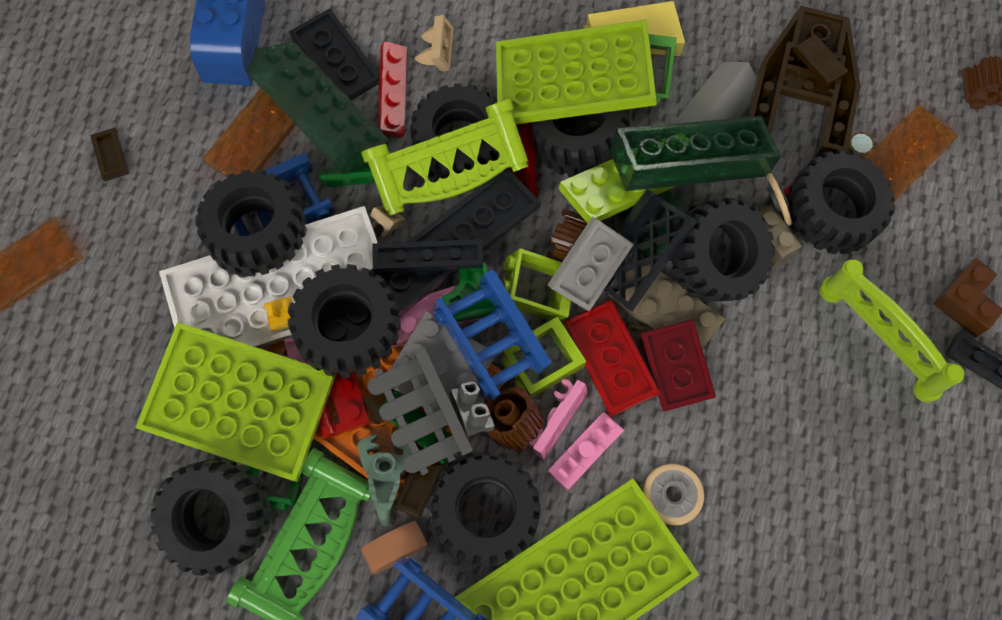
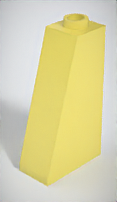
[583,1,685,56]

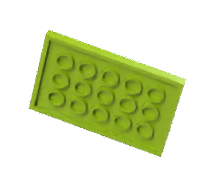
[496,19,657,124]
[135,322,336,482]

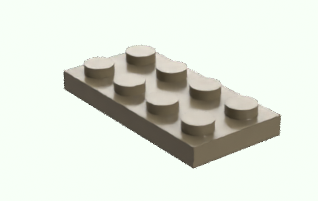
[608,257,725,349]

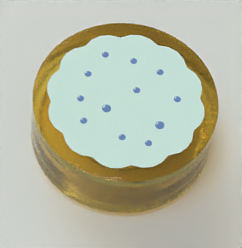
[848,132,875,158]

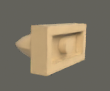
[415,15,454,71]

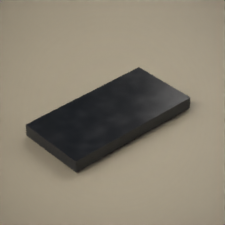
[289,8,379,106]

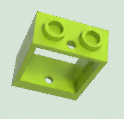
[502,248,571,321]
[500,317,586,399]

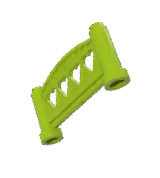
[361,99,528,216]
[819,260,964,403]

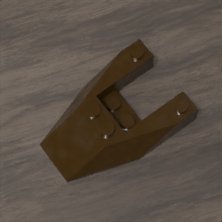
[739,6,861,158]

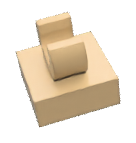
[369,205,406,237]

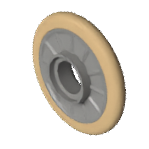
[643,464,704,525]

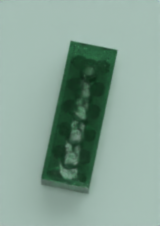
[247,42,390,175]
[609,116,781,191]

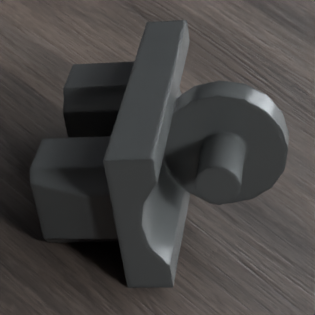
[450,381,495,437]

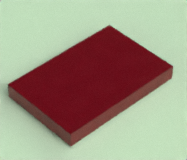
[641,319,716,412]

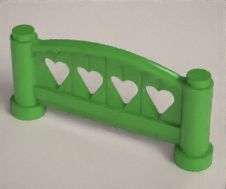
[226,448,371,620]

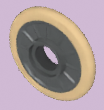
[766,173,792,226]

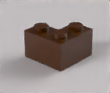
[933,258,1002,338]

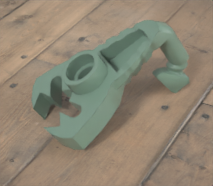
[357,434,412,526]

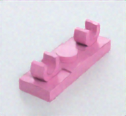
[528,379,588,460]
[547,412,624,491]

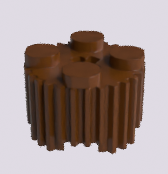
[962,55,1002,109]
[546,208,587,262]
[484,386,544,452]

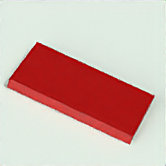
[564,299,660,417]

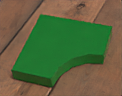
[441,263,496,322]

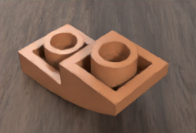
[361,520,428,575]

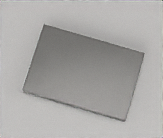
[547,216,634,311]

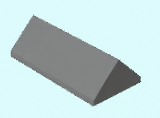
[667,62,757,159]

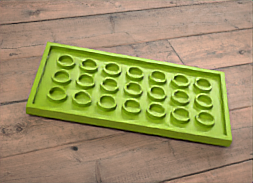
[443,478,700,620]

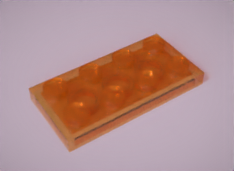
[202,84,306,177]
[867,104,958,204]
[0,217,84,314]

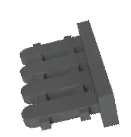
[368,347,473,475]

